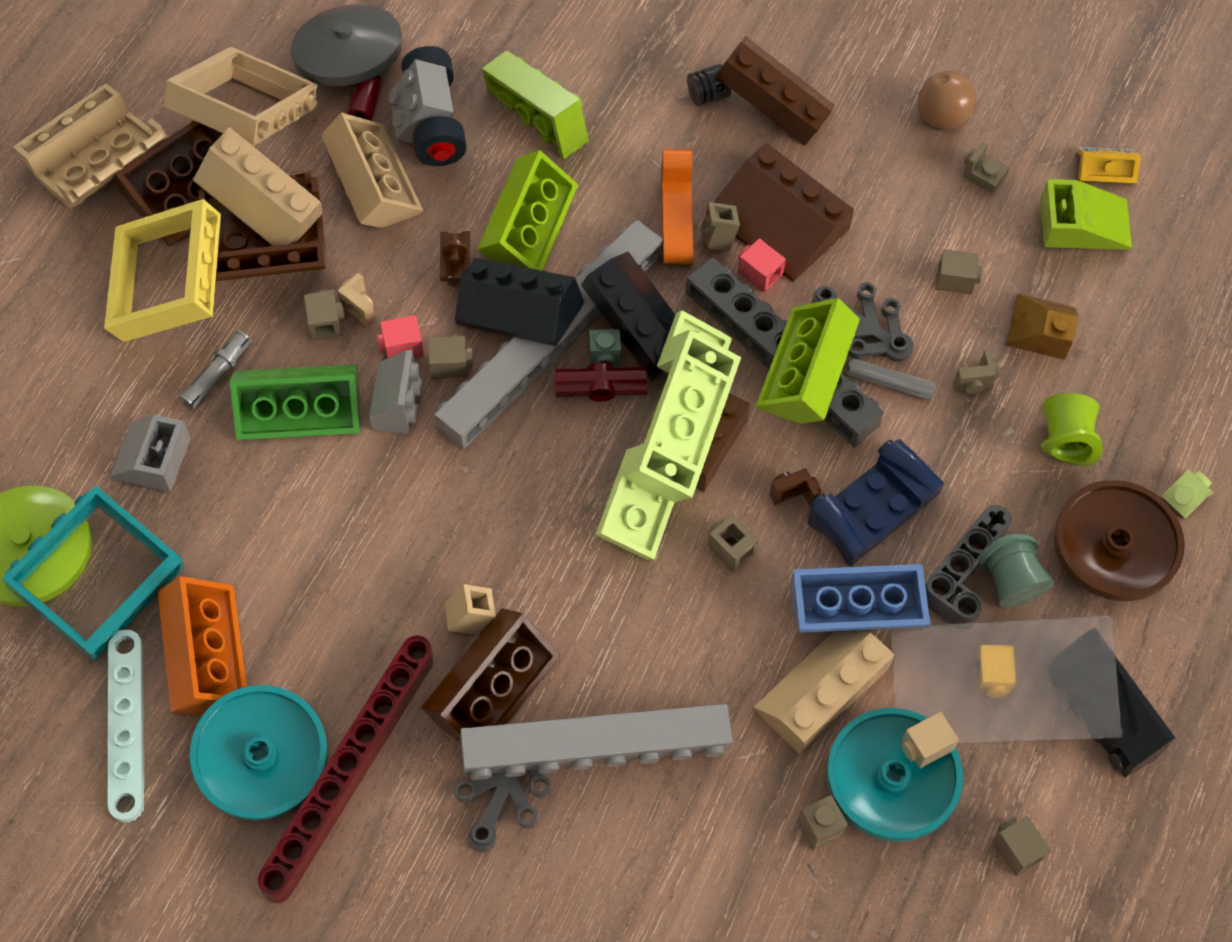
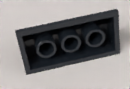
[581,251,675,381]
[455,258,585,346]
[1048,627,1176,778]

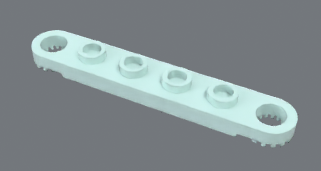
[108,630,145,823]

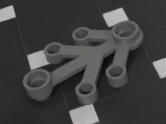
[812,282,914,361]
[455,769,551,852]

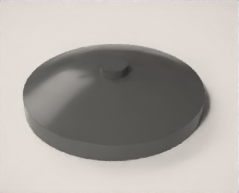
[291,4,403,86]

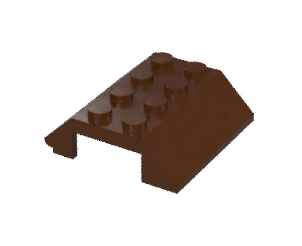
[199,170,327,281]

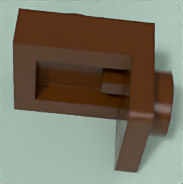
[769,468,821,508]

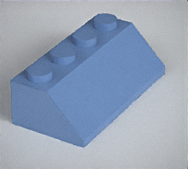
[790,564,930,633]

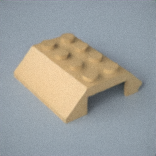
[13,84,168,209]

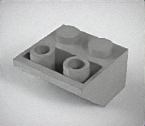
[369,350,422,434]
[110,415,191,492]

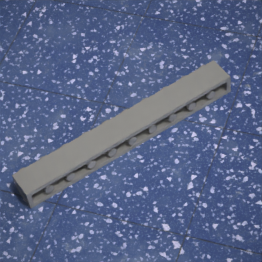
[434,220,663,450]

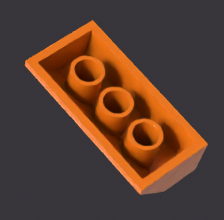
[157,576,247,716]

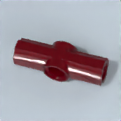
[555,362,647,402]

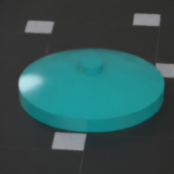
[190,685,328,821]
[827,708,963,842]

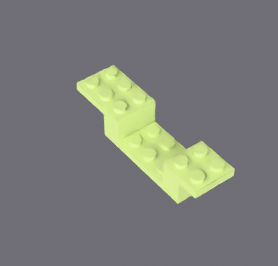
[595,310,741,561]

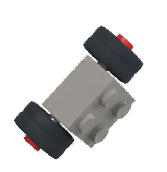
[388,46,467,166]

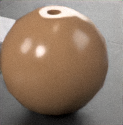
[918,71,976,131]

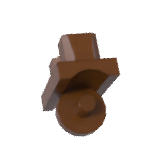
[440,231,470,286]

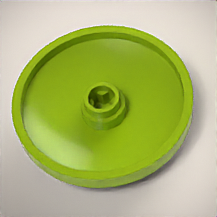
[0,485,92,607]

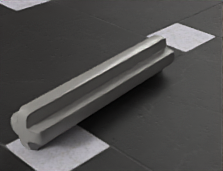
[847,358,936,400]

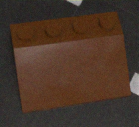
[113,120,223,246]
[706,143,854,282]

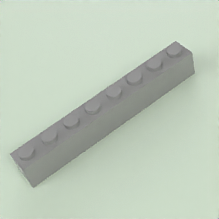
[459,704,733,780]

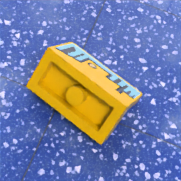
[1076,147,1141,183]

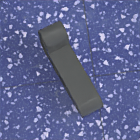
[925,505,1011,630]

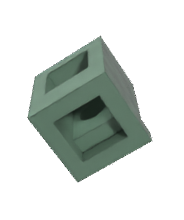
[589,329,621,368]

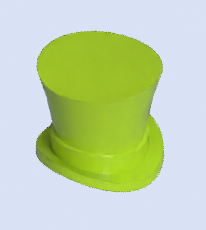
[1040,393,1103,466]

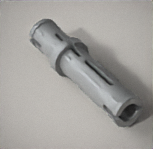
[179,330,252,410]

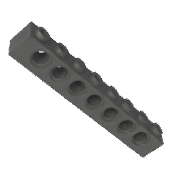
[686,257,884,448]

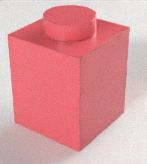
[738,238,786,293]
[377,315,424,358]

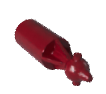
[347,75,383,121]

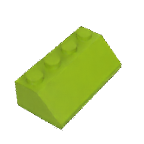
[477,150,578,271]
[755,298,860,424]

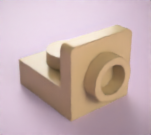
[338,273,375,327]

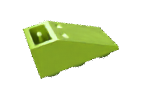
[1040,179,1132,250]

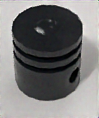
[687,64,731,106]

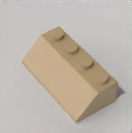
[321,113,423,228]
[193,127,323,246]
[753,630,895,755]

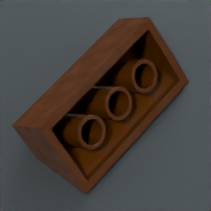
[715,36,834,146]
[421,608,561,742]

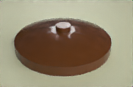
[1054,480,1185,601]

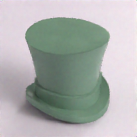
[979,534,1054,608]

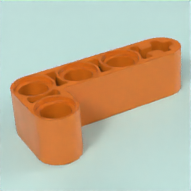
[661,149,693,265]

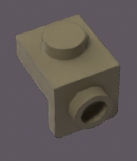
[953,350,999,394]

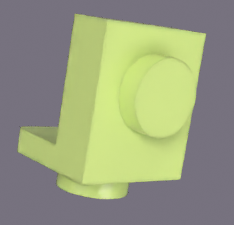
[1161,470,1214,518]

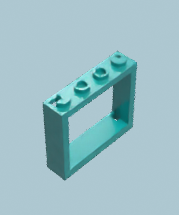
[2,486,184,662]

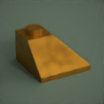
[1006,293,1078,360]

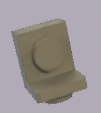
[964,142,1010,193]

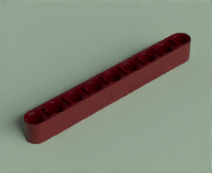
[258,635,434,903]

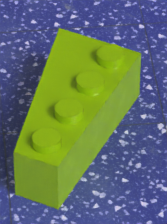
[482,51,589,159]

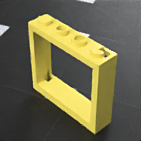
[104,199,221,342]

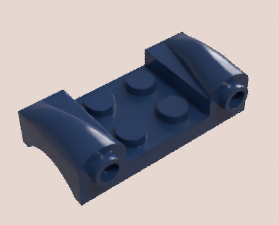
[807,439,944,567]

